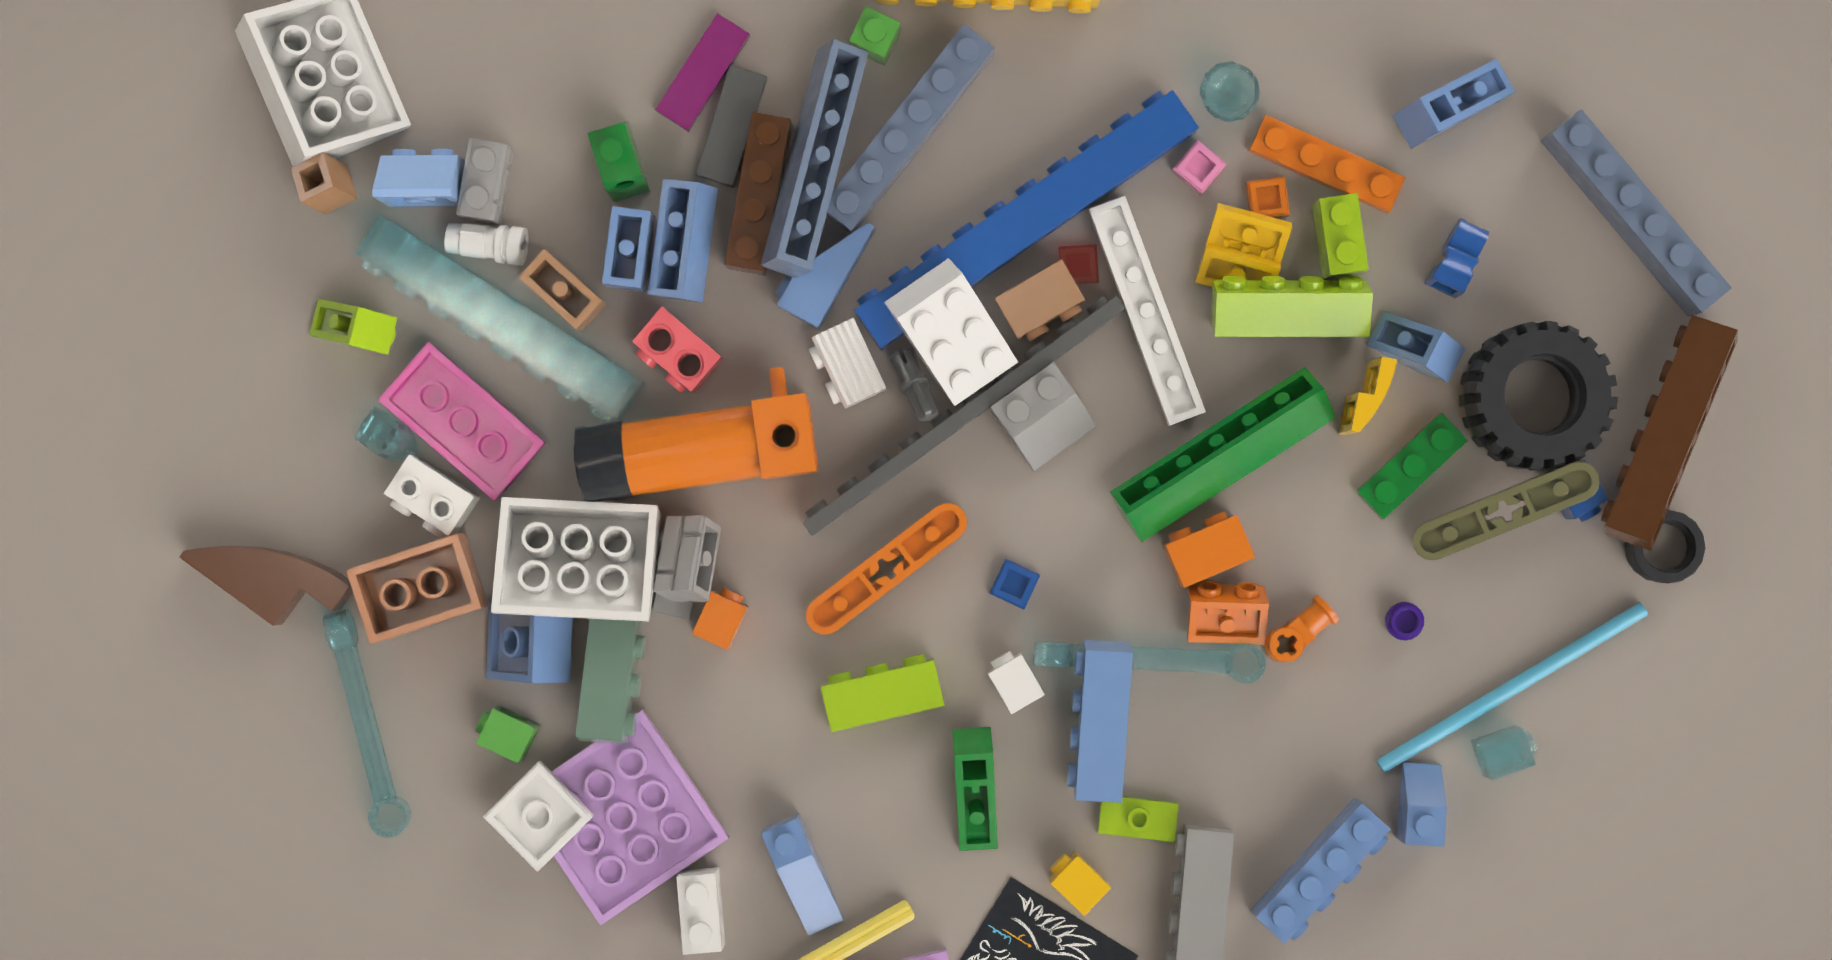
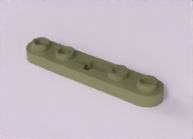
[1412,461,1600,561]

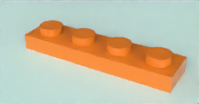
[1248,115,1406,214]

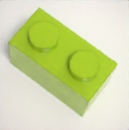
[1312,193,1369,280]

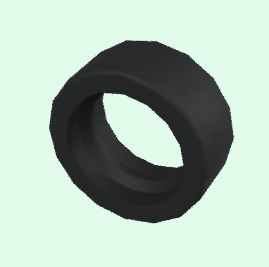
[1624,510,1706,584]

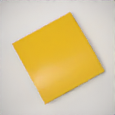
[1195,203,1292,287]
[1338,357,1397,435]

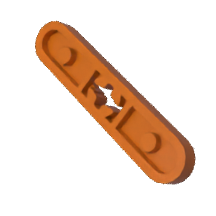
[806,503,967,635]

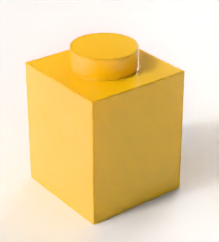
[1049,851,1111,916]

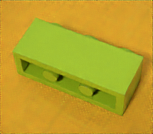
[821,653,945,732]

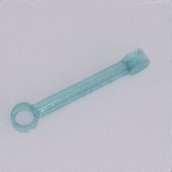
[323,609,411,838]
[1033,641,1266,683]

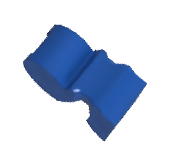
[1424,218,1489,298]

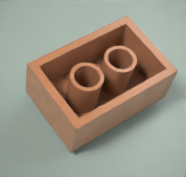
[346,533,489,644]

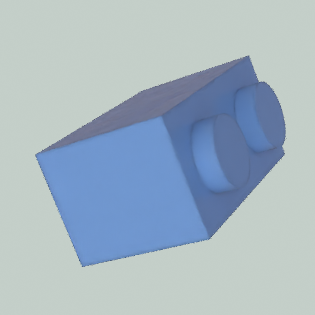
[602,206,655,293]

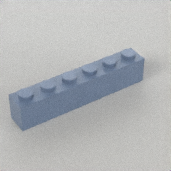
[826,24,995,234]
[760,39,869,278]
[1541,109,1732,317]

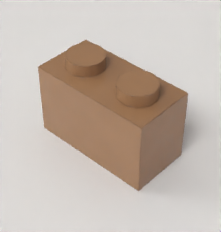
[518,249,608,333]
[995,259,1086,342]

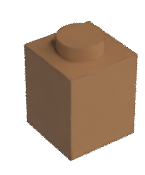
[290,152,358,214]

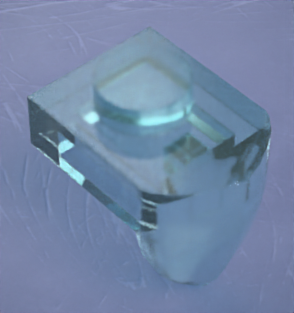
[354,406,418,461]

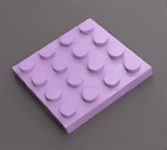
[552,709,730,926]

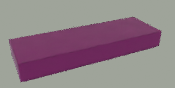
[655,13,750,132]

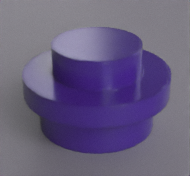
[1385,602,1424,641]

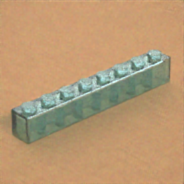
[354,214,645,423]

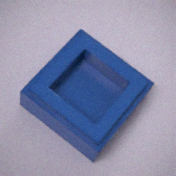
[989,559,1040,610]

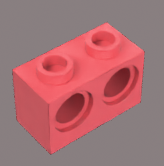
[632,307,724,394]

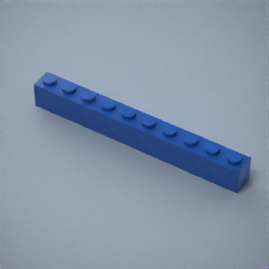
[854,90,1199,350]

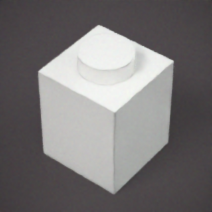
[987,651,1045,714]

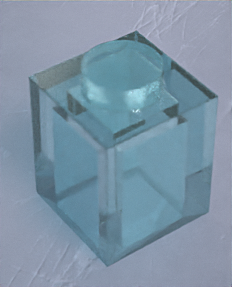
[1471,725,1537,780]

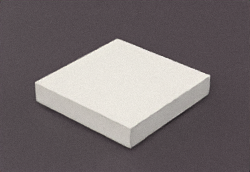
[483,761,594,872]

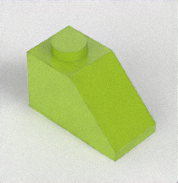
[309,298,397,355]

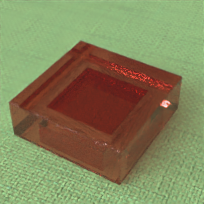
[1058,244,1099,285]

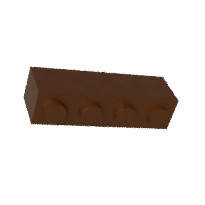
[725,112,793,276]

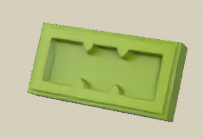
[1097,796,1179,842]

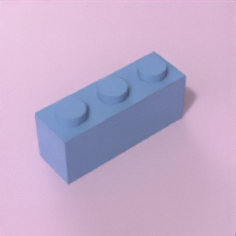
[648,179,718,303]

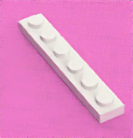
[1088,196,1206,426]

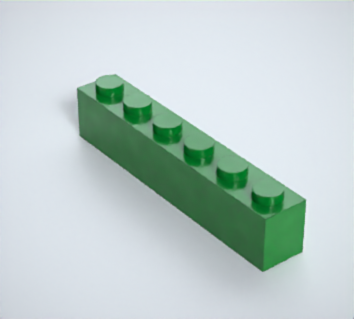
[1110,367,1337,543]

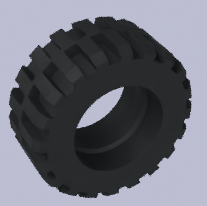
[1459,321,1618,470]

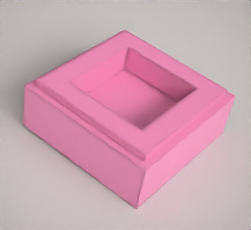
[1172,140,1227,195]

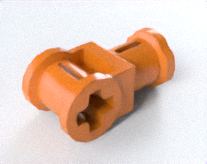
[1264,595,1339,662]

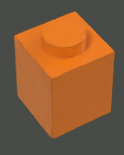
[692,587,749,650]

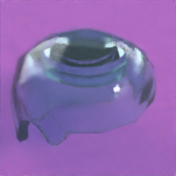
[1200,61,1261,122]

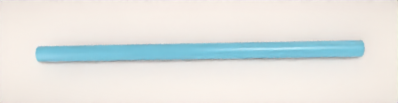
[1376,602,1648,773]

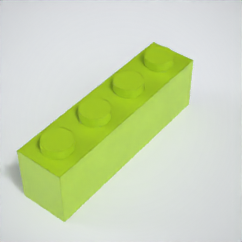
[1211,275,1373,337]

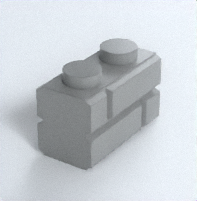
[456,138,514,226]
[653,515,721,602]

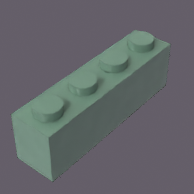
[575,619,646,745]

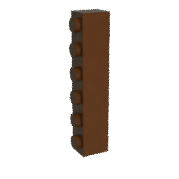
[1601,315,1738,551]

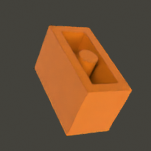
[1162,511,1255,588]

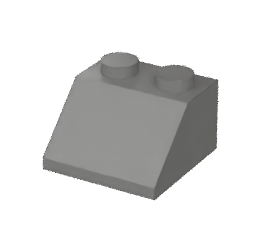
[989,362,1096,471]

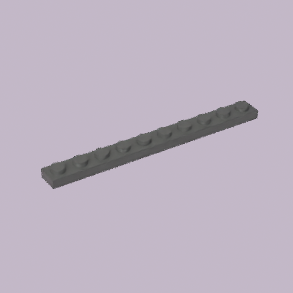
[803,296,1126,536]

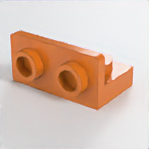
[1187,581,1269,645]

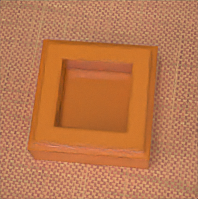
[1245,177,1290,218]

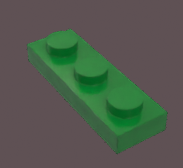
[1355,413,1468,519]

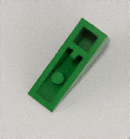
[952,727,998,851]

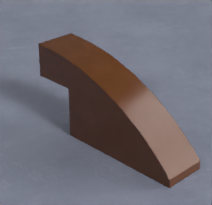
[179,546,353,626]

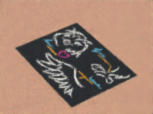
[960,877,1139,960]

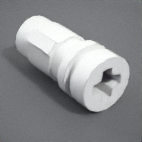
[444,222,529,266]

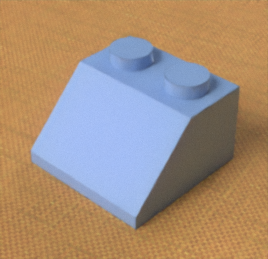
[372,149,465,207]

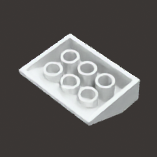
[235,0,411,167]
[491,497,662,622]

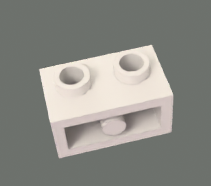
[383,455,481,538]

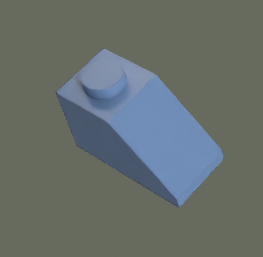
[1367,311,1466,383]
[1396,762,1447,847]

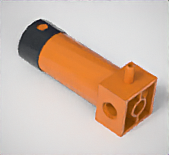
[574,367,819,502]

